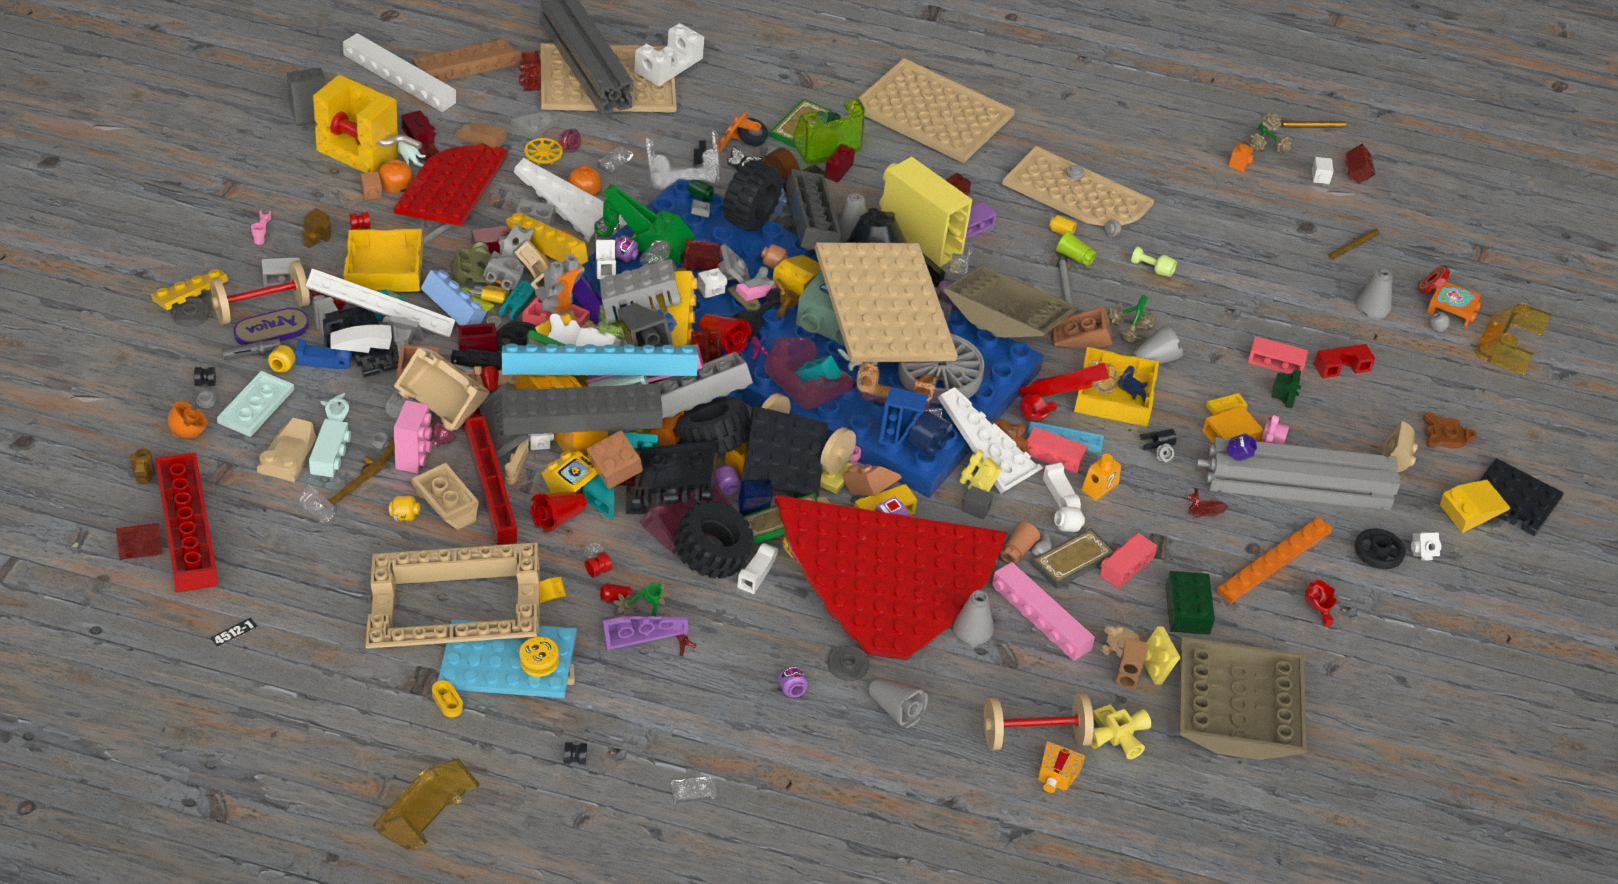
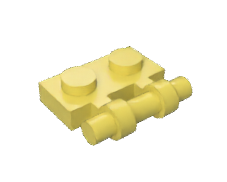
[959,449,1003,492]

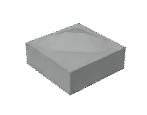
[691,200,710,218]

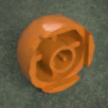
[379,160,413,194]
[567,166,602,197]
[167,401,208,439]

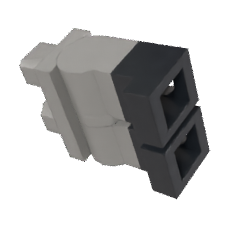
[313,294,344,348]

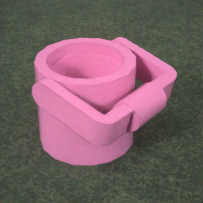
[1261,414,1289,445]

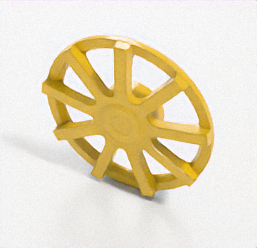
[524,138,563,165]

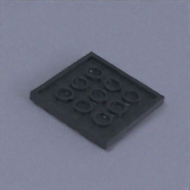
[741,406,828,498]

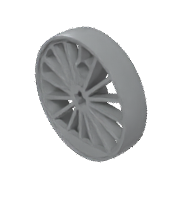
[898,334,984,404]

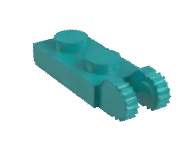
[499,280,535,321]

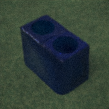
[739,479,773,516]

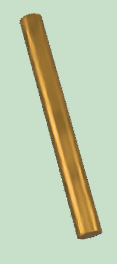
[1281,121,1346,128]
[1329,228,1380,260]

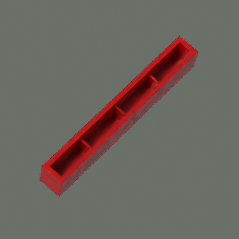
[465,416,517,545]

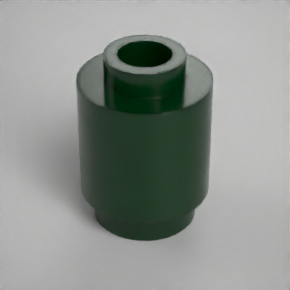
[687,179,714,202]

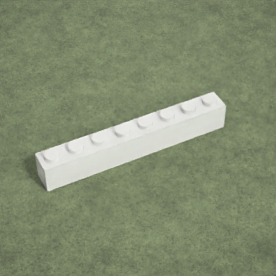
[343,33,456,112]

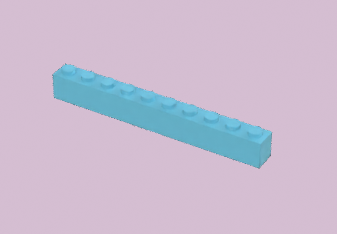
[502,344,697,376]

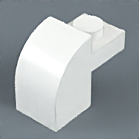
[596,239,616,279]

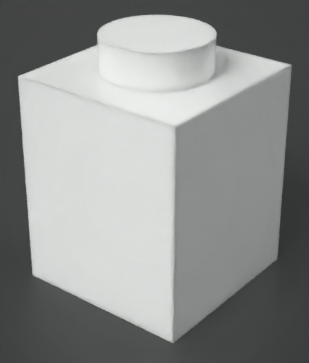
[1312,157,1334,184]

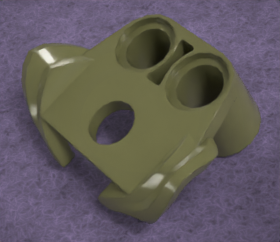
[450,241,493,286]

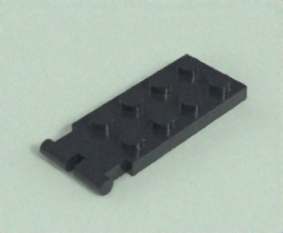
[339,306,399,377]

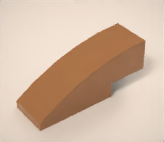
[454,123,506,148]

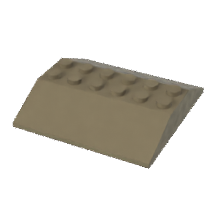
[944,264,1078,338]
[1180,636,1307,760]

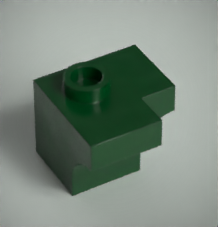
[1272,369,1301,408]

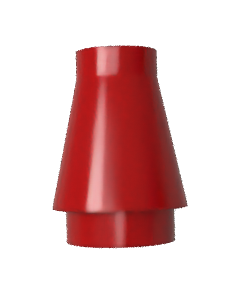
[480,366,499,395]
[600,583,632,603]

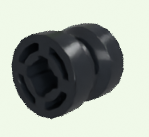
[194,367,216,386]
[564,742,587,765]

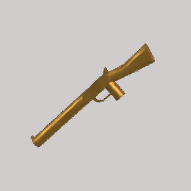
[324,441,395,508]

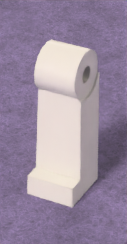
[1043,463,1081,509]
[737,543,778,594]

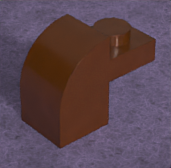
[762,147,800,179]

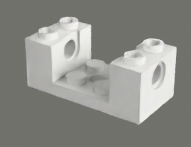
[634,23,704,86]

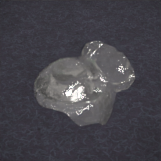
[640,240,671,266]
[1089,360,1118,394]

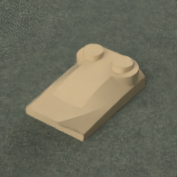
[257,418,317,482]
[412,463,479,530]

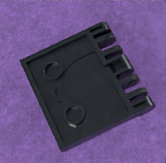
[632,441,719,507]
[1479,458,1564,536]

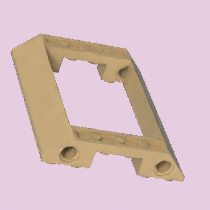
[366,542,540,649]

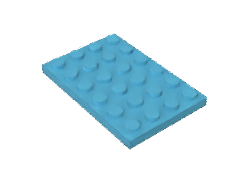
[438,619,577,698]

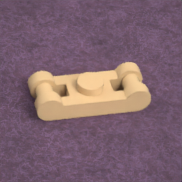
[505,438,529,485]

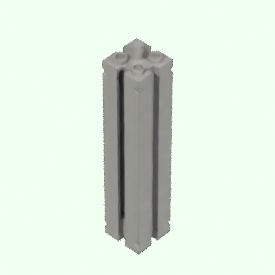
[1197,437,1400,510]

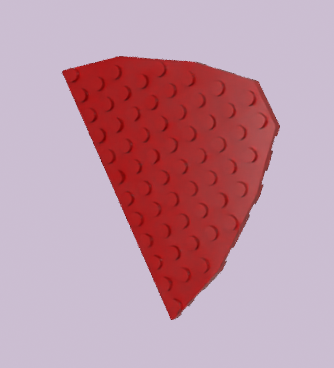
[775,495,1007,661]

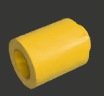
[1049,215,1077,236]

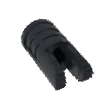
[1139,428,1177,450]

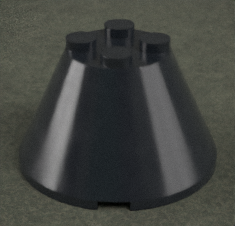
[846,208,907,243]

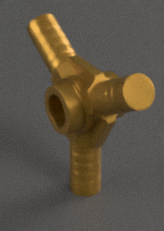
[774,278,800,318]

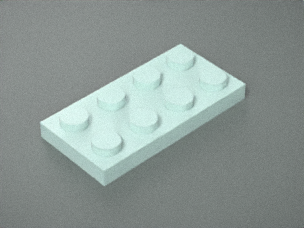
[217,371,294,437]

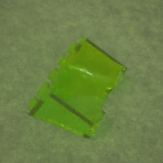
[792,99,865,165]

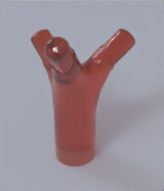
[676,634,696,656]

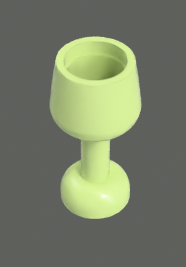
[1131,246,1177,277]

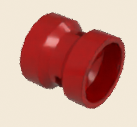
[349,212,370,230]
[584,552,612,578]

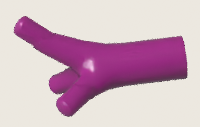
[751,336,769,359]

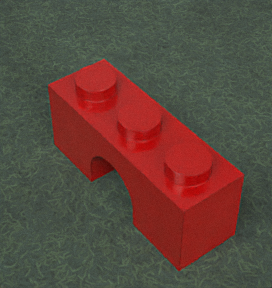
[1313,344,1375,379]

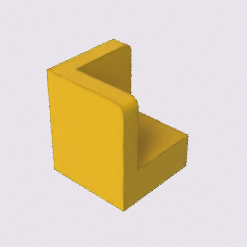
[540,577,566,603]

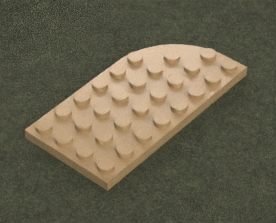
[1002,146,1154,226]

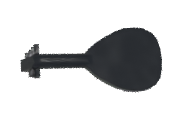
[731,288,780,341]

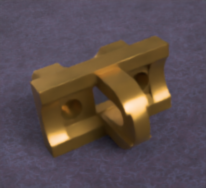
[130,448,155,484]

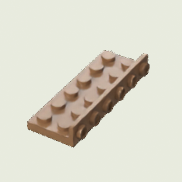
[413,39,520,82]

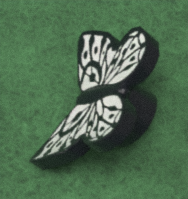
[727,146,763,171]

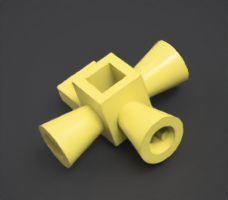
[1090,704,1151,759]

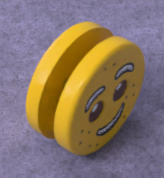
[519,636,559,677]

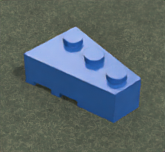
[879,386,929,448]

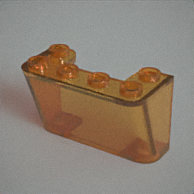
[856,362,938,412]

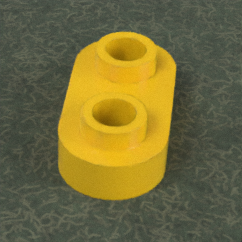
[432,680,463,717]

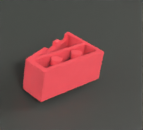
[523,297,590,327]

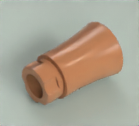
[1000,521,1040,564]

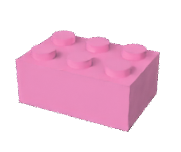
[394,400,432,473]

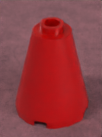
[699,314,751,354]
[530,492,587,533]

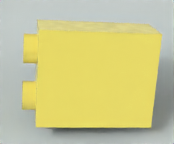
[879,156,972,267]

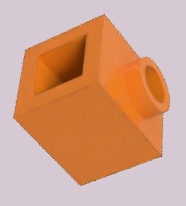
[1229,142,1254,172]

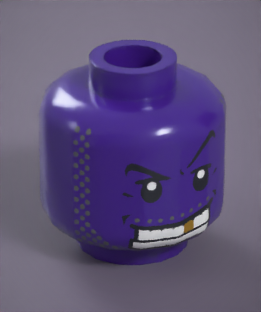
[1227,433,1257,461]

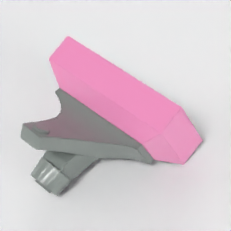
[736,267,777,301]

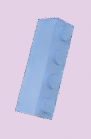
[420,270,487,325]

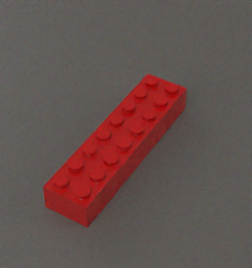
[155,452,218,592]

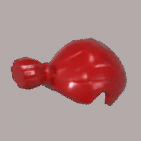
[1019,394,1057,422]
[1305,580,1337,627]

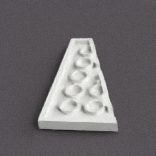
[514,158,604,242]
[938,387,1043,494]

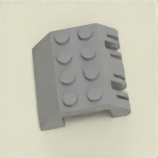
[600,259,682,324]

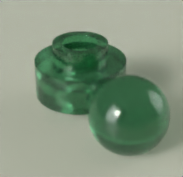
[814,111,842,129]

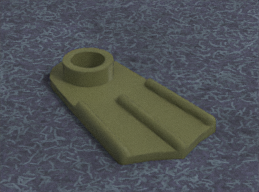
[728,284,761,311]

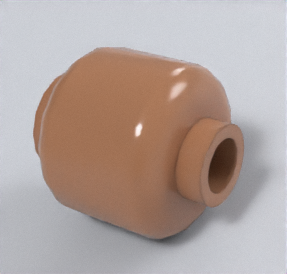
[761,244,789,270]

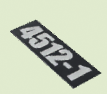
[210,618,258,647]

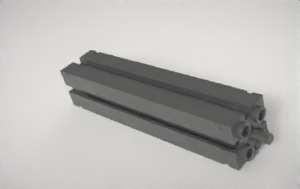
[540,0,633,115]

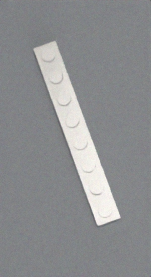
[306,269,455,338]

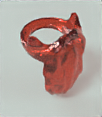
[1188,488,1228,517]

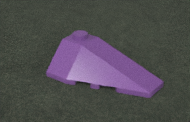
[601,614,689,650]

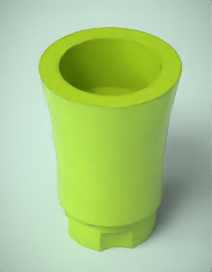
[1056,231,1097,267]

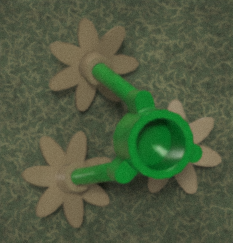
[613,582,670,615]

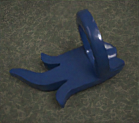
[1116,366,1148,403]

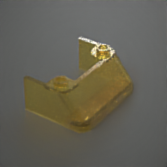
[1475,303,1552,376]
[373,758,480,850]

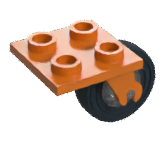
[718,111,768,153]

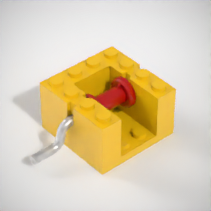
[313,75,422,173]

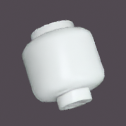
[1054,506,1085,533]

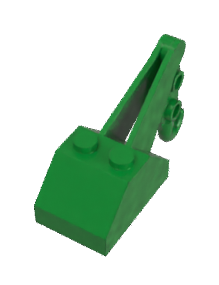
[594,184,695,264]

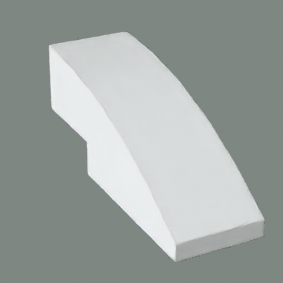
[330,325,392,353]

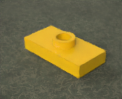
[1206,393,1248,415]

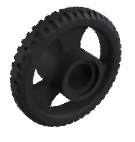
[497,321,537,352]
[1354,528,1406,569]

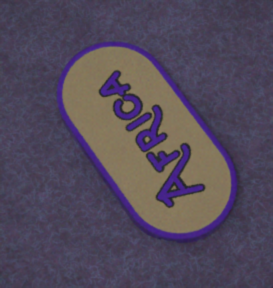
[234,308,309,345]

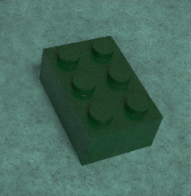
[1165,571,1215,635]

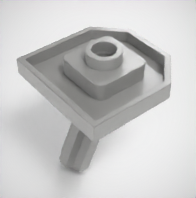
[719,244,751,284]
[382,315,424,356]

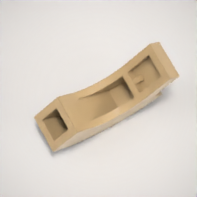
[515,240,551,290]

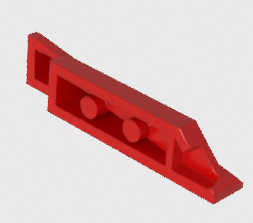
[1019,363,1110,398]

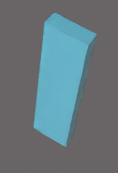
[1027,422,1104,453]

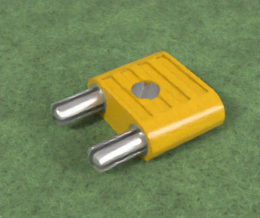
[470,285,509,304]

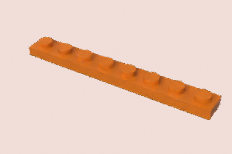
[1216,517,1333,604]

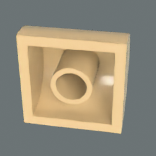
[1382,421,1418,472]

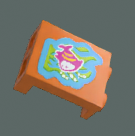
[1427,282,1482,327]

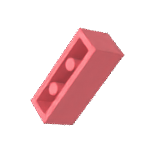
[1248,336,1308,377]
[1026,427,1088,474]
[1100,533,1157,589]

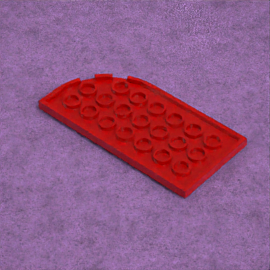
[394,144,508,226]

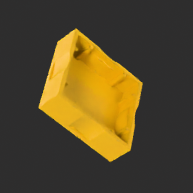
[343,229,424,292]
[1074,347,1159,427]

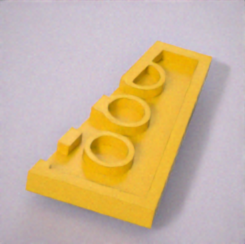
[151,269,228,310]

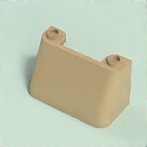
[394,348,490,431]

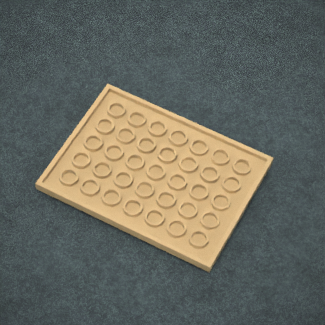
[541,43,677,113]
[851,58,1015,163]
[814,243,958,362]

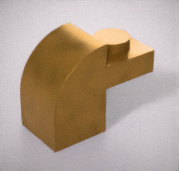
[303,208,331,248]

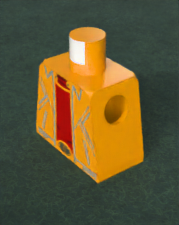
[1038,741,1085,793]

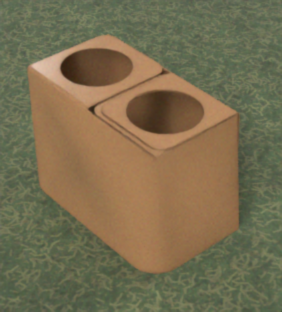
[1115,637,1149,690]

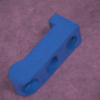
[295,340,352,369]

